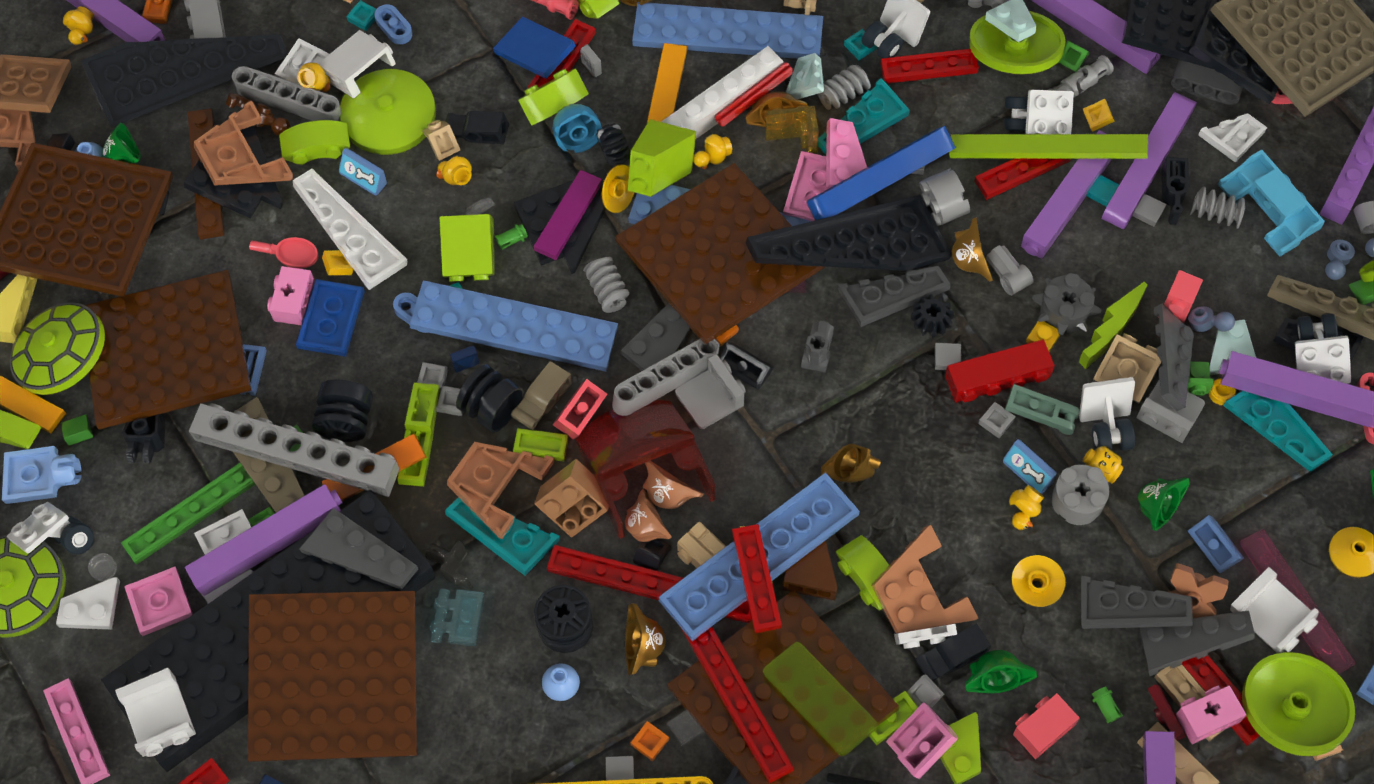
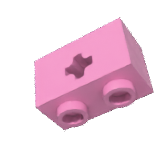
[267,266,315,326]
[1176,685,1246,744]

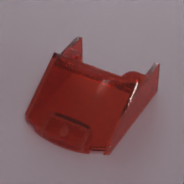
[576,400,716,539]

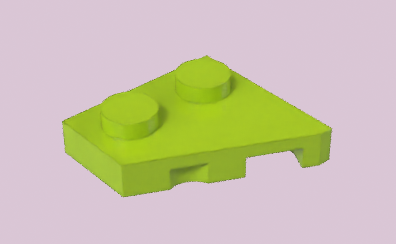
[940,712,981,784]

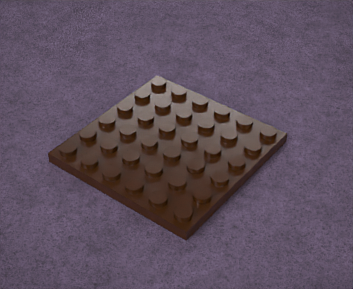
[0,143,173,297]
[616,163,825,345]
[85,270,251,429]
[667,590,899,784]
[248,591,417,762]

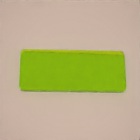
[763,642,877,756]

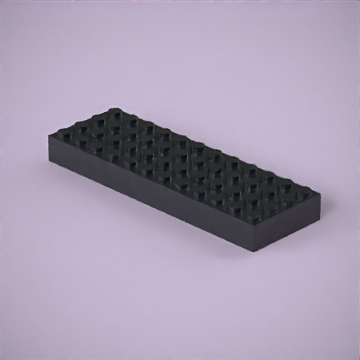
[101,490,436,772]

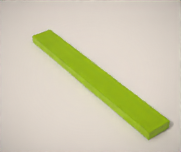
[949,134,1148,159]

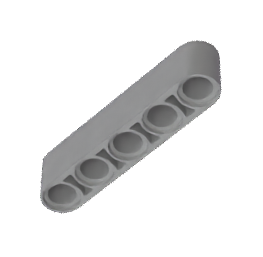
[232,66,341,122]
[612,339,719,416]

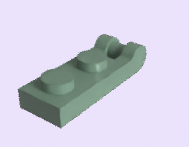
[1004,384,1080,435]

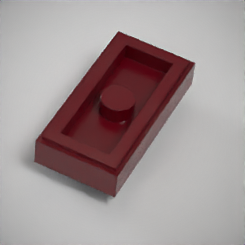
[1147,684,1186,741]

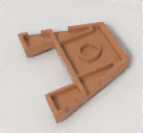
[194,101,293,185]
[0,109,36,170]
[447,442,554,539]
[871,525,978,633]

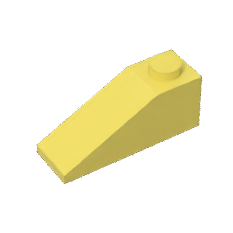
[0,275,37,343]

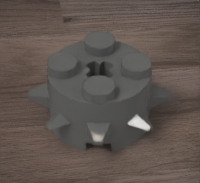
[1032,273,1101,336]

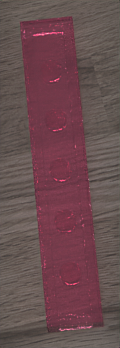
[1239,529,1356,675]

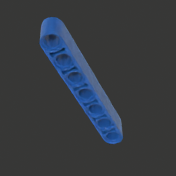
[806,126,956,220]

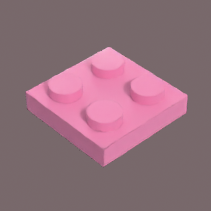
[124,567,193,636]

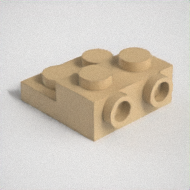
[1093,333,1161,403]

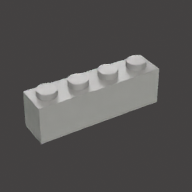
[184,0,226,39]

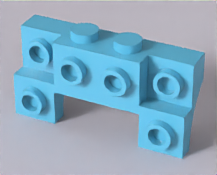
[1218,150,1325,257]

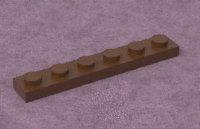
[188,108,225,240]

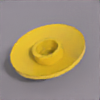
[602,164,634,213]
[1329,527,1374,578]
[1011,555,1066,607]

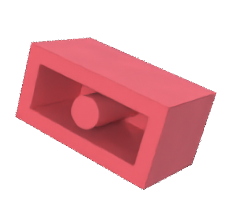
[1158,270,1203,324]
[552,379,607,439]
[1013,693,1080,760]

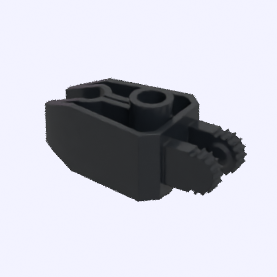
[122,413,165,463]

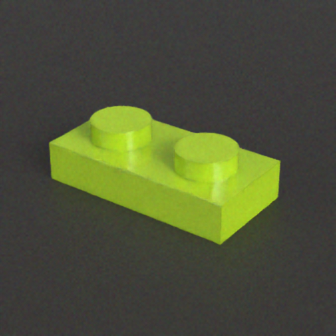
[868,691,918,746]

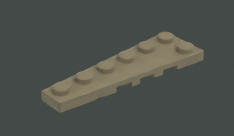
[1267,275,1374,341]
[218,397,304,542]

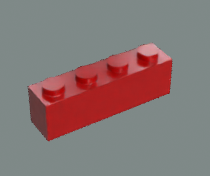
[945,339,1055,403]

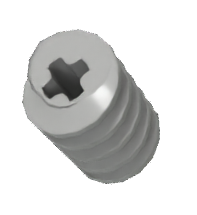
[817,65,871,110]
[1190,186,1246,229]
[583,257,629,313]

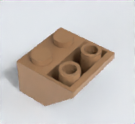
[534,459,609,538]

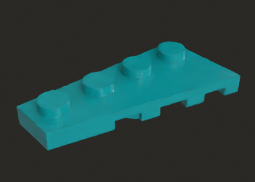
[817,78,910,155]
[1223,391,1333,472]
[445,497,560,576]

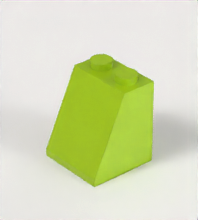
[628,119,696,197]
[440,214,495,282]

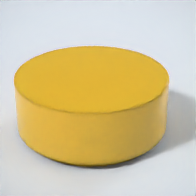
[1209,378,1236,405]

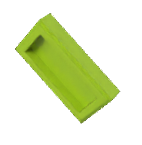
[513,428,568,461]

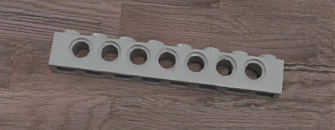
[189,403,400,497]

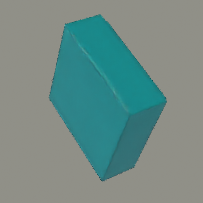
[346,0,376,31]
[844,29,877,61]
[1086,175,1119,207]

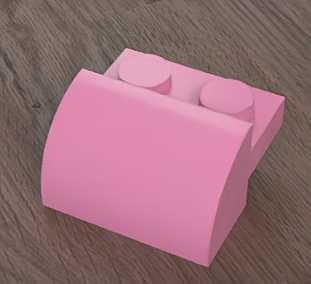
[886,702,958,779]

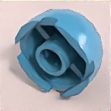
[552,104,602,153]

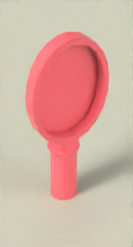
[249,237,318,269]

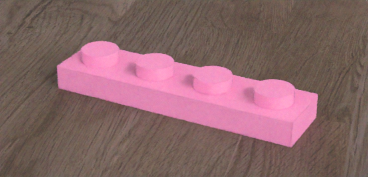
[43,678,110,784]

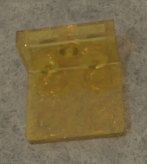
[765,106,819,154]

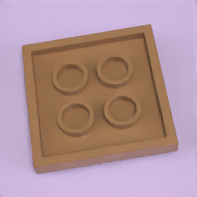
[0,54,71,113]

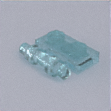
[430,589,484,646]

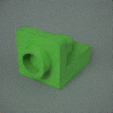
[1187,362,1214,396]

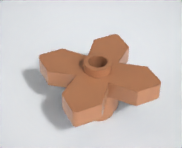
[1169,563,1229,618]

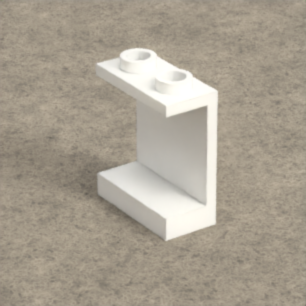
[318,30,396,99]
[1230,567,1319,653]
[115,668,196,757]

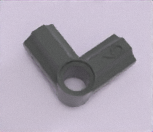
[801,321,834,373]

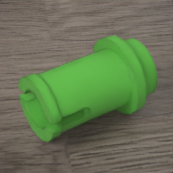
[495,224,528,250]
[1092,686,1123,724]

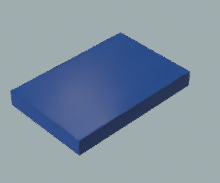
[493,16,576,79]
[296,279,365,357]

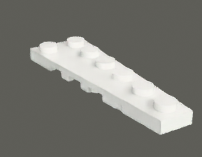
[293,169,407,290]

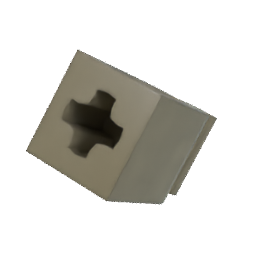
[511,361,572,430]

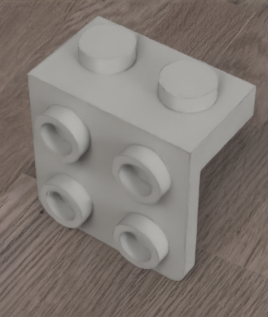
[675,354,746,429]
[1136,380,1205,443]

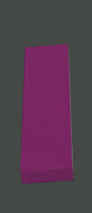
[534,170,602,260]

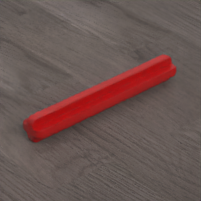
[715,62,793,127]

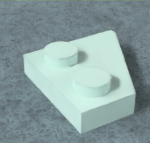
[985,0,1036,42]
[786,53,824,99]
[1209,320,1256,375]

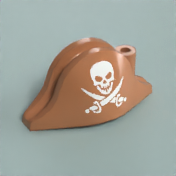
[642,459,704,509]
[625,488,672,542]

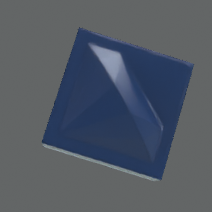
[450,346,479,373]

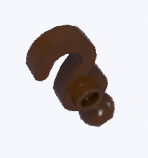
[226,93,290,136]

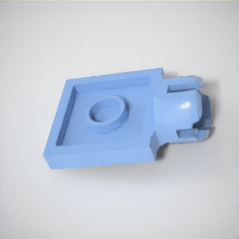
[2,446,82,504]

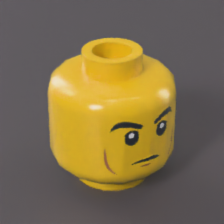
[1082,446,1123,484]

